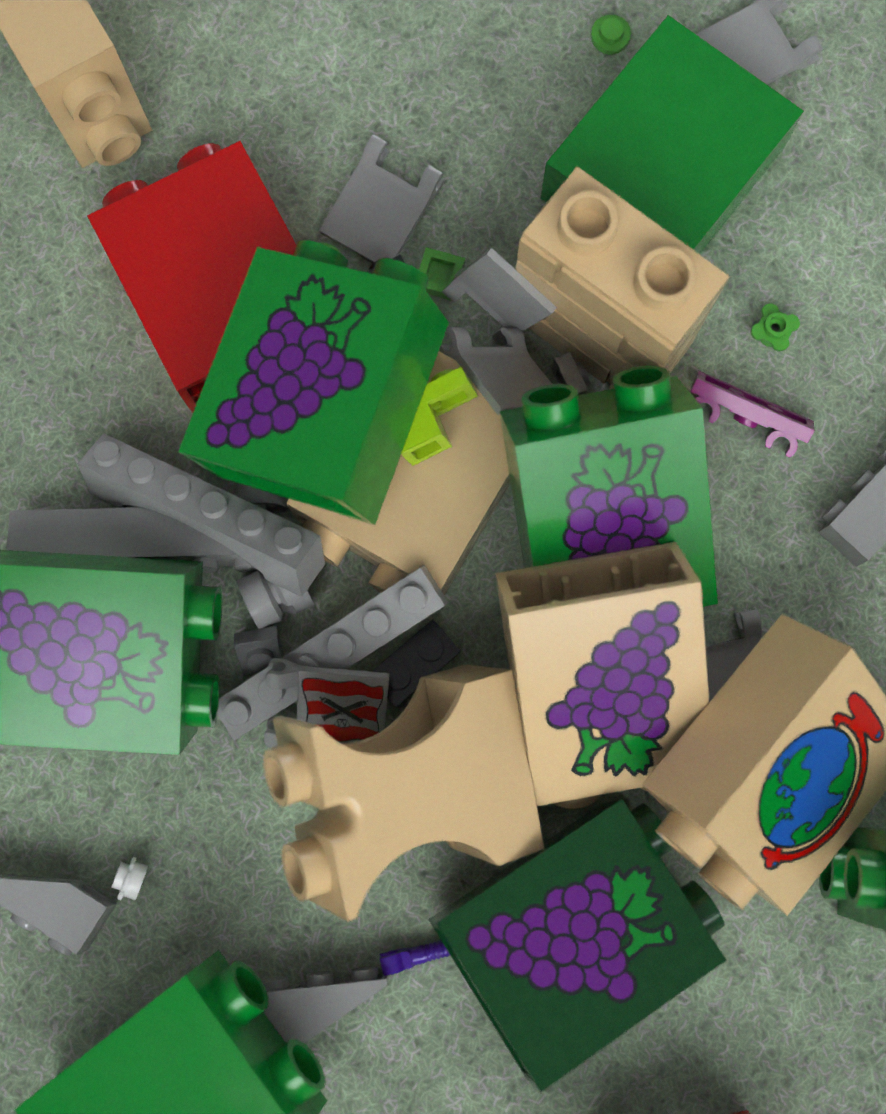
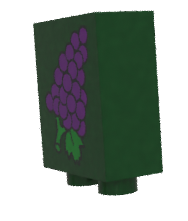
[428,799,726,1092]

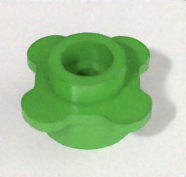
[751,304,800,351]

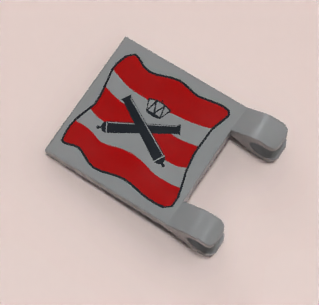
[264,658,389,748]

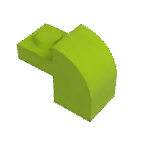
[401,367,478,466]

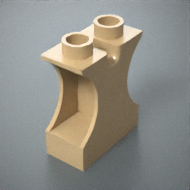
[263,664,544,922]

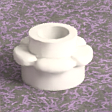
[111,857,148,900]

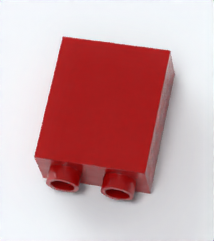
[87,141,297,413]

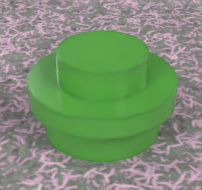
[591,15,631,55]

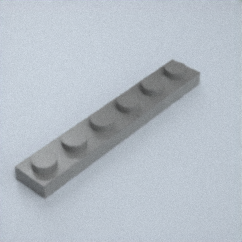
[218,565,449,741]

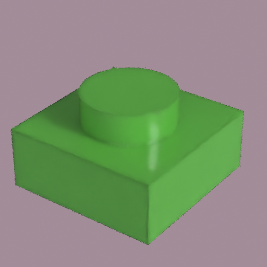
[419,247,465,301]

